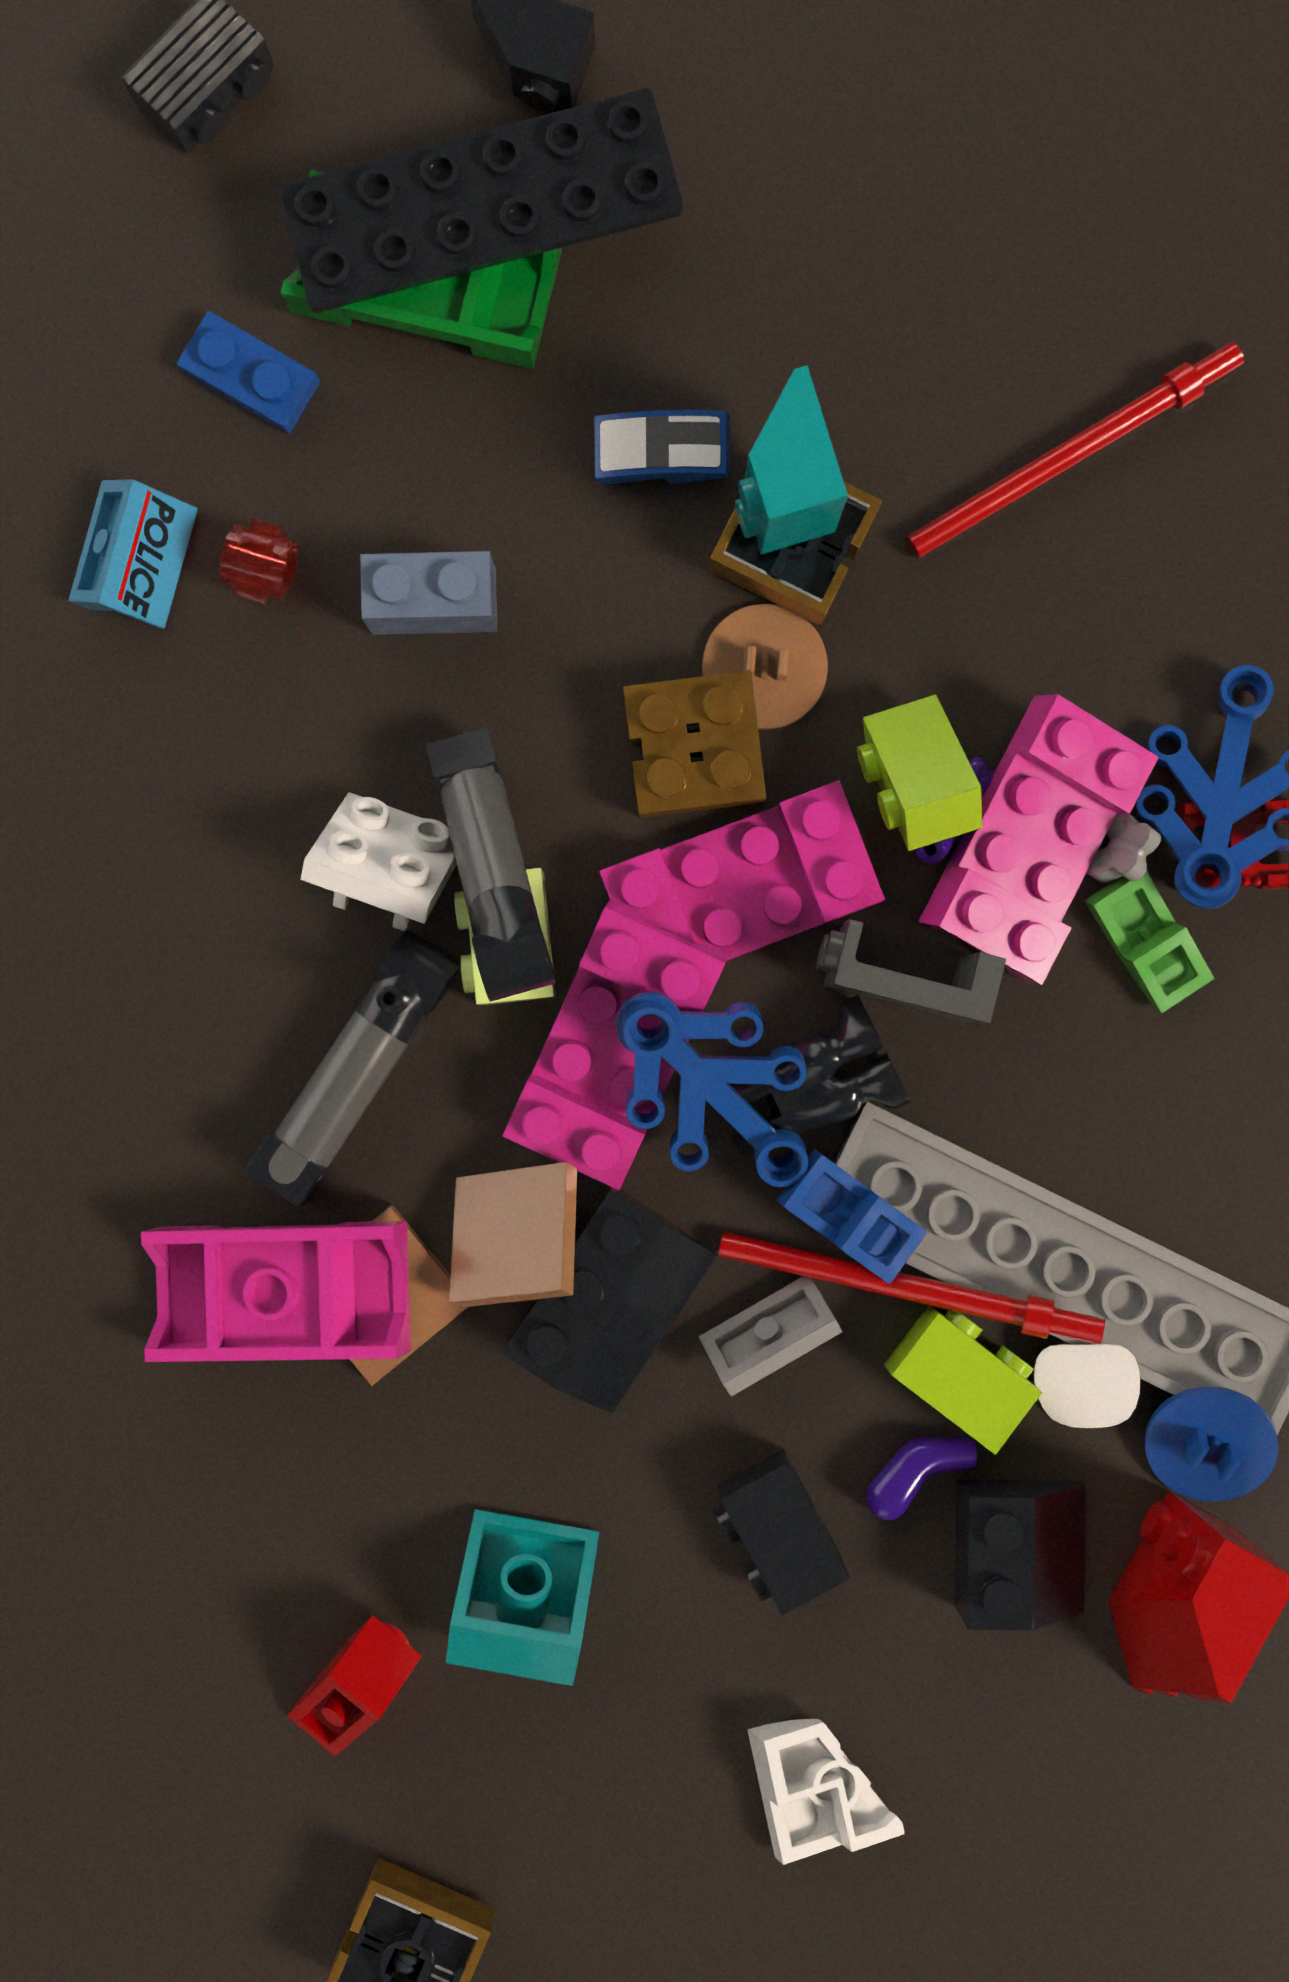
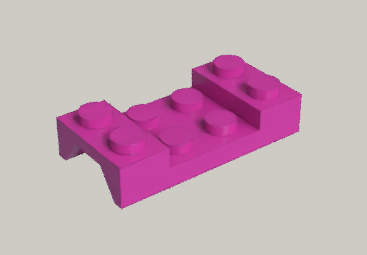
[918,694,1159,985]
[599,780,885,961]
[503,898,730,1190]
[141,1221,411,1362]

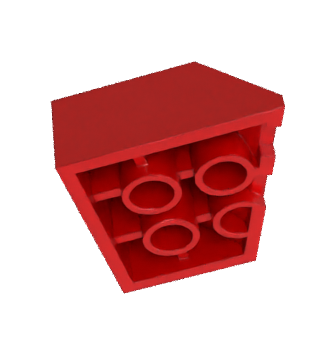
[1108,1490,1289,1703]

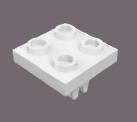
[300,792,457,931]

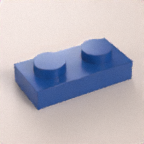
[176,310,321,435]

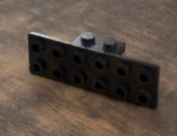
[278,88,683,313]

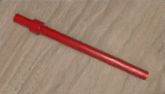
[906,342,1244,558]
[718,1232,1105,1345]

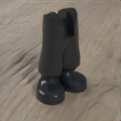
[719,995,911,1154]

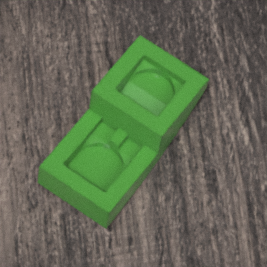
[1084,870,1215,1013]

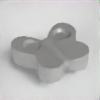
[1087,813,1161,883]

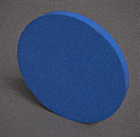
[1145,1387,1279,1502]

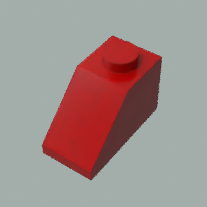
[287,1615,422,1757]

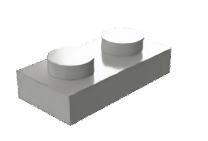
[699,1276,842,1396]

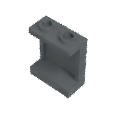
[816,919,1007,1024]

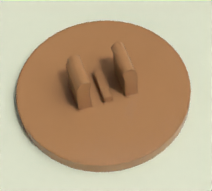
[702,604,828,730]

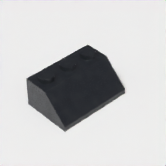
[502,1186,718,1413]

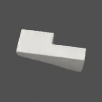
[747,1719,905,1865]

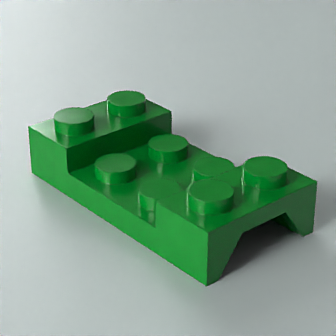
[281,170,562,370]

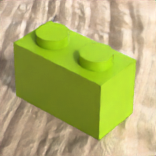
[857,694,983,851]
[884,1305,1043,1455]

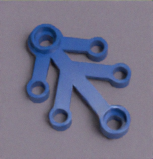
[1135,665,1289,909]
[616,992,808,1187]

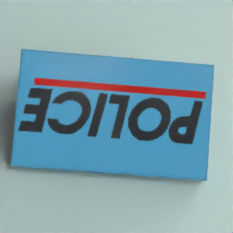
[68,479,198,629]

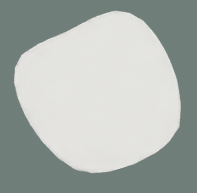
[1034,1344,1140,1428]

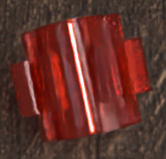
[219,518,299,604]

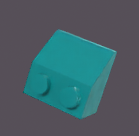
[735,365,848,555]
[446,1509,600,1686]

